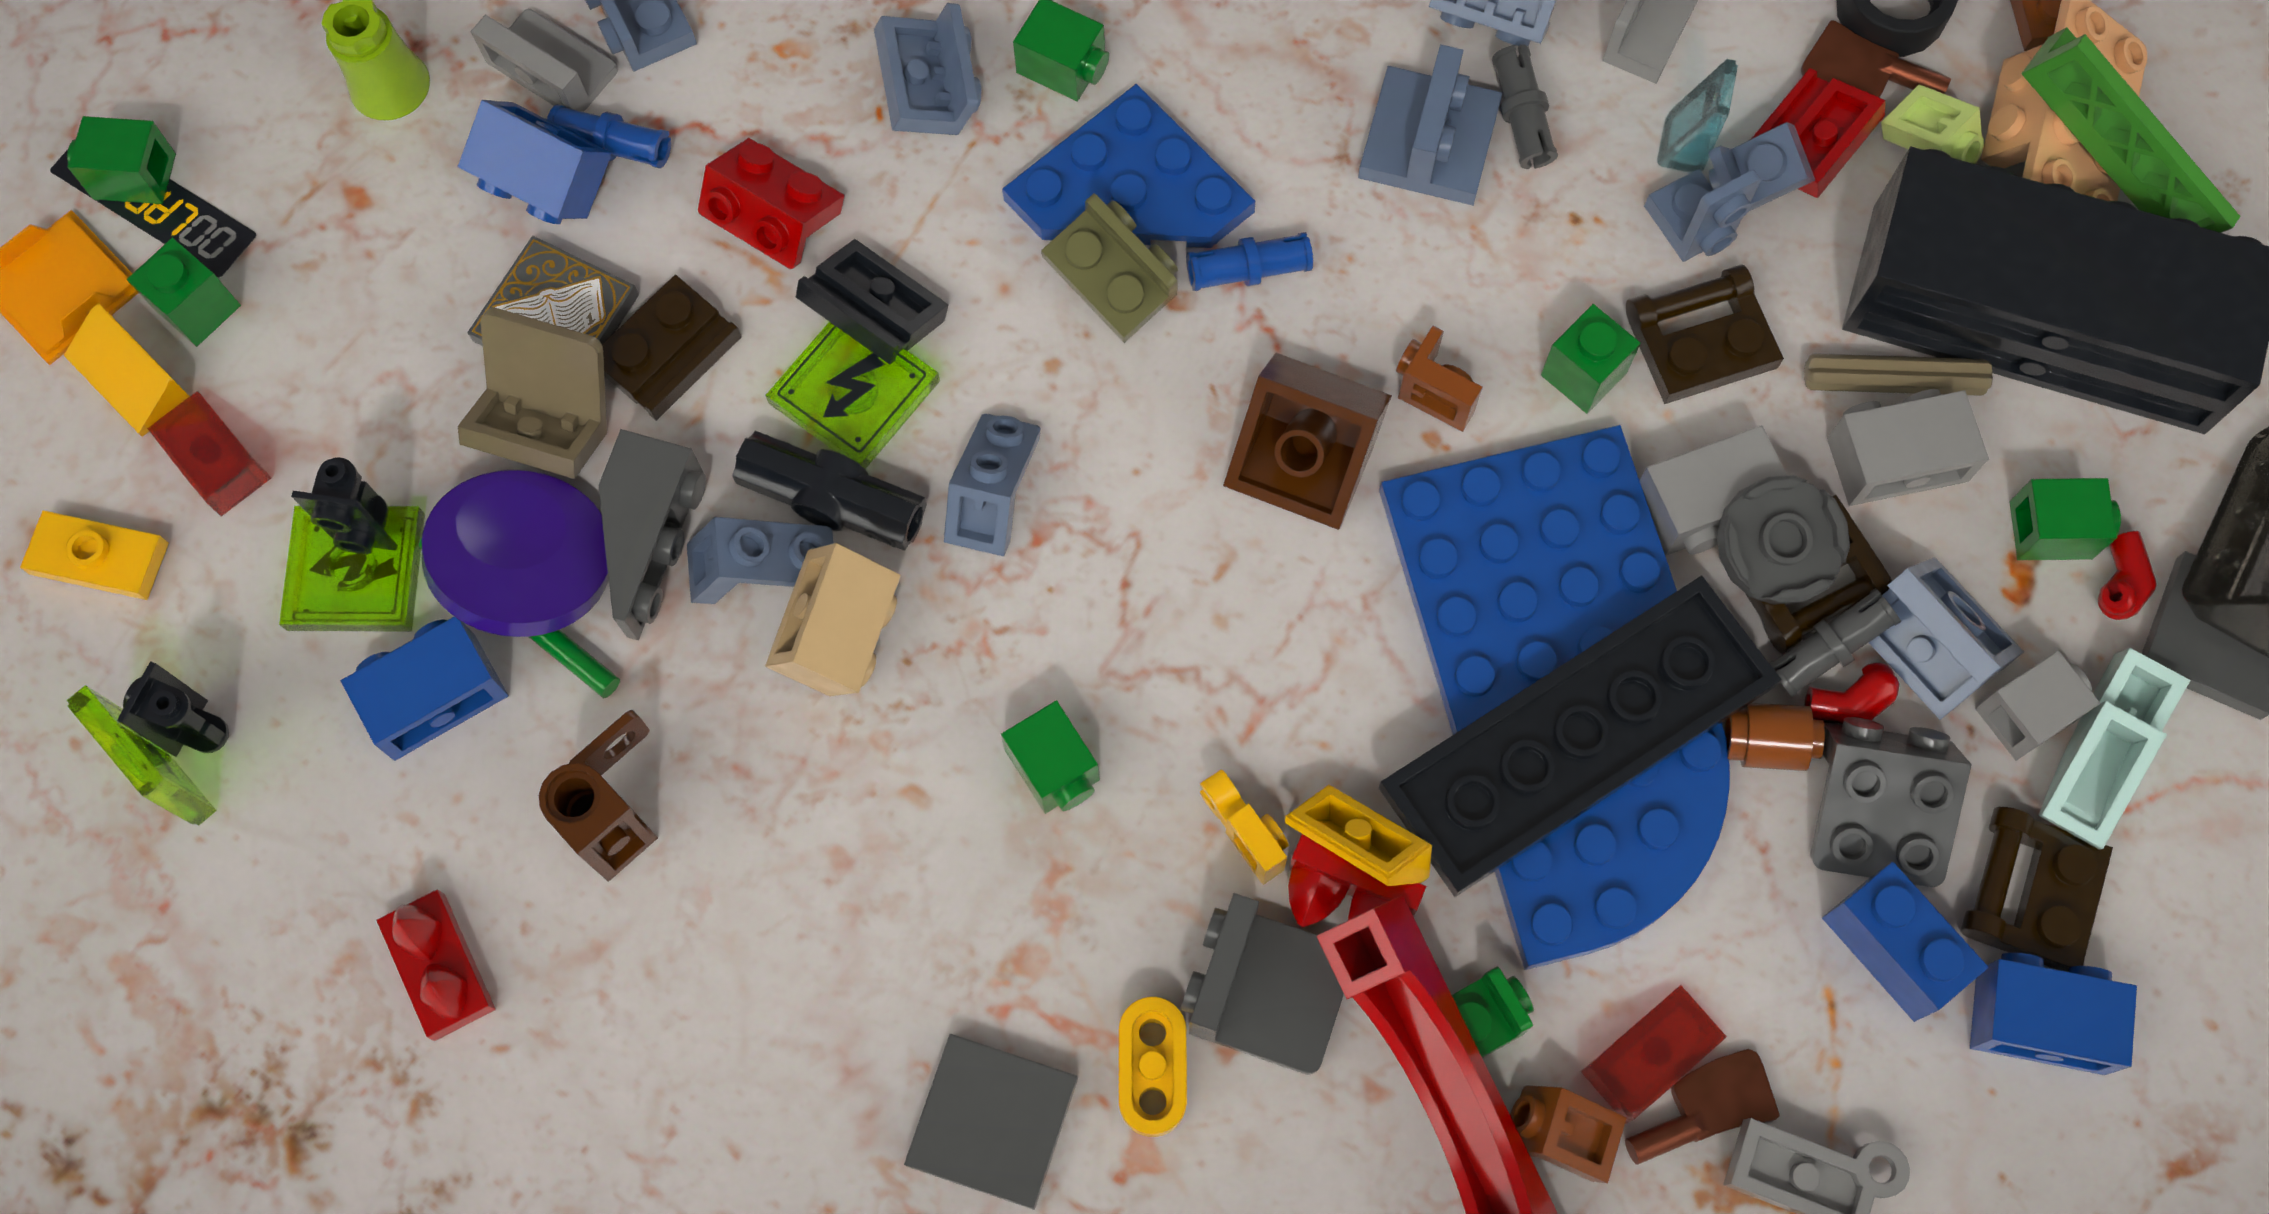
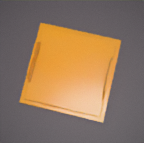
[0,210,139,365]

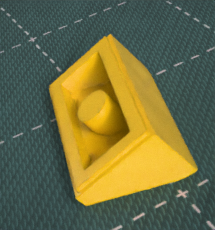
[64,302,190,437]
[1285,784,1432,886]

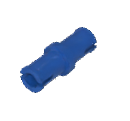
[547,104,671,169]
[1186,232,1313,291]

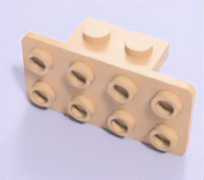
[1981,0,2147,201]

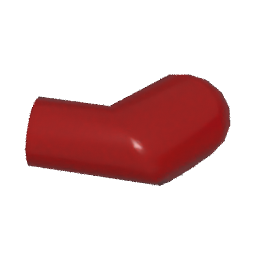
[2098,531,2157,620]
[1804,662,1900,724]

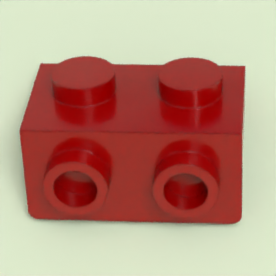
[698,138,845,269]

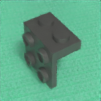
[1810,717,1972,887]
[1181,893,1344,1075]

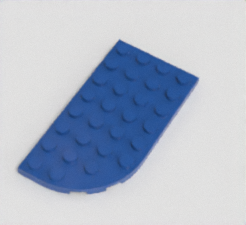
[1379,425,1730,970]

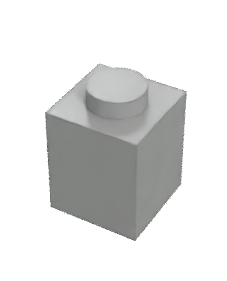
[1975,650,2101,761]

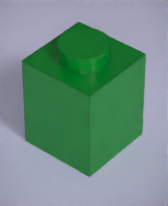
[1013,0,1109,102]
[67,116,176,204]
[126,237,241,347]
[1541,304,1641,414]
[2009,478,2121,560]
[1001,700,1100,814]

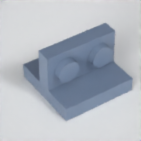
[1358,44,1503,206]
[1869,557,2024,720]

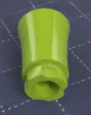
[321,0,430,121]

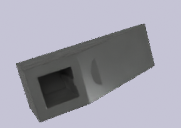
[598,429,706,641]

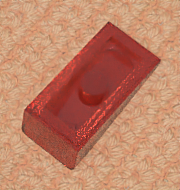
[147,391,272,517]
[1580,985,1727,1124]

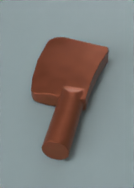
[1801,20,1951,97]
[1625,1049,1780,1165]

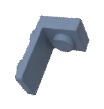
[1644,169,1761,262]
[944,414,1041,557]
[687,517,834,604]

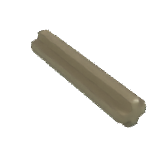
[1804,354,1993,396]

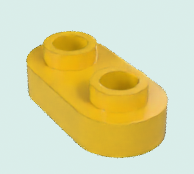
[1119,997,1187,1137]

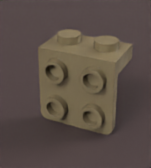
[458,307,607,479]

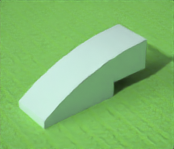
[2038,648,2190,849]

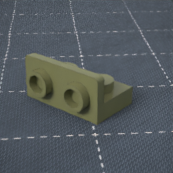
[1041,193,1178,343]

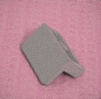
[1603,0,1698,84]
[470,9,618,112]

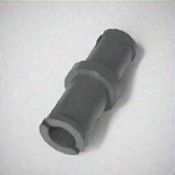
[1492,44,1558,169]
[1769,588,1901,697]

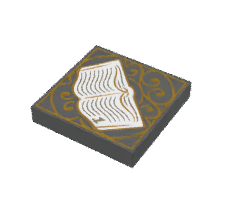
[467,235,639,346]

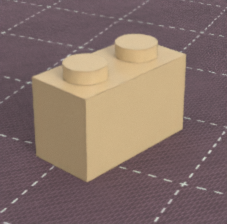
[765,543,901,697]

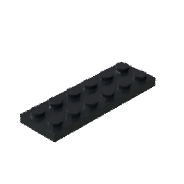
[1378,575,1782,897]

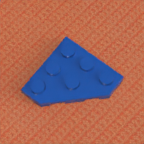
[1002,84,1256,248]

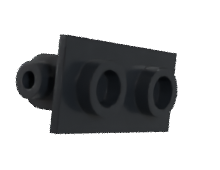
[291,457,398,554]
[117,661,229,757]

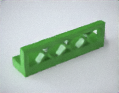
[2021,27,2241,233]

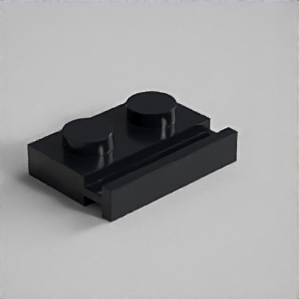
[795,239,949,365]

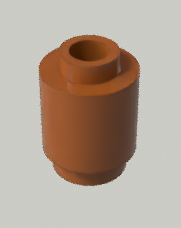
[1724,703,1825,771]

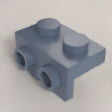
[874,3,982,135]

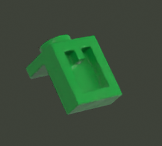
[1452,966,1534,1058]

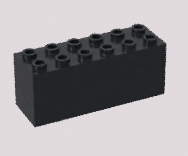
[1842,146,2269,435]

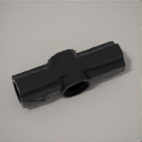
[732,431,927,551]

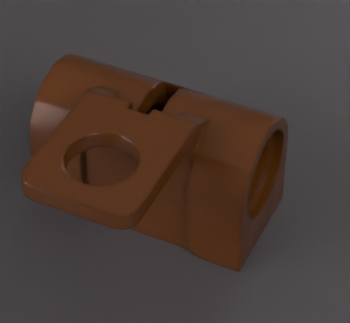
[538,710,658,882]

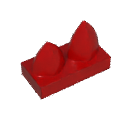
[1288,835,1427,927]
[376,889,496,1041]

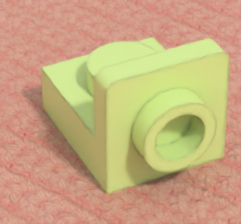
[1881,84,1984,164]

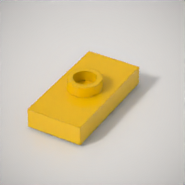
[20,510,169,600]

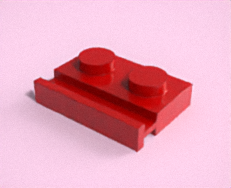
[1750,68,1886,198]

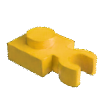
[1200,769,1289,885]

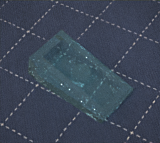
[1657,59,1738,173]

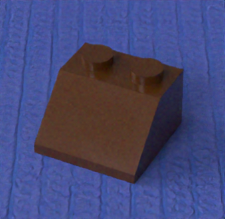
[1223,353,1392,530]

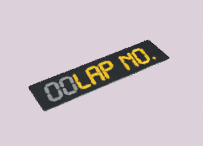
[50,149,257,278]

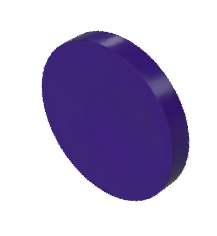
[422,470,609,637]

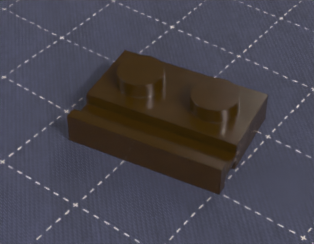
[602,274,742,421]

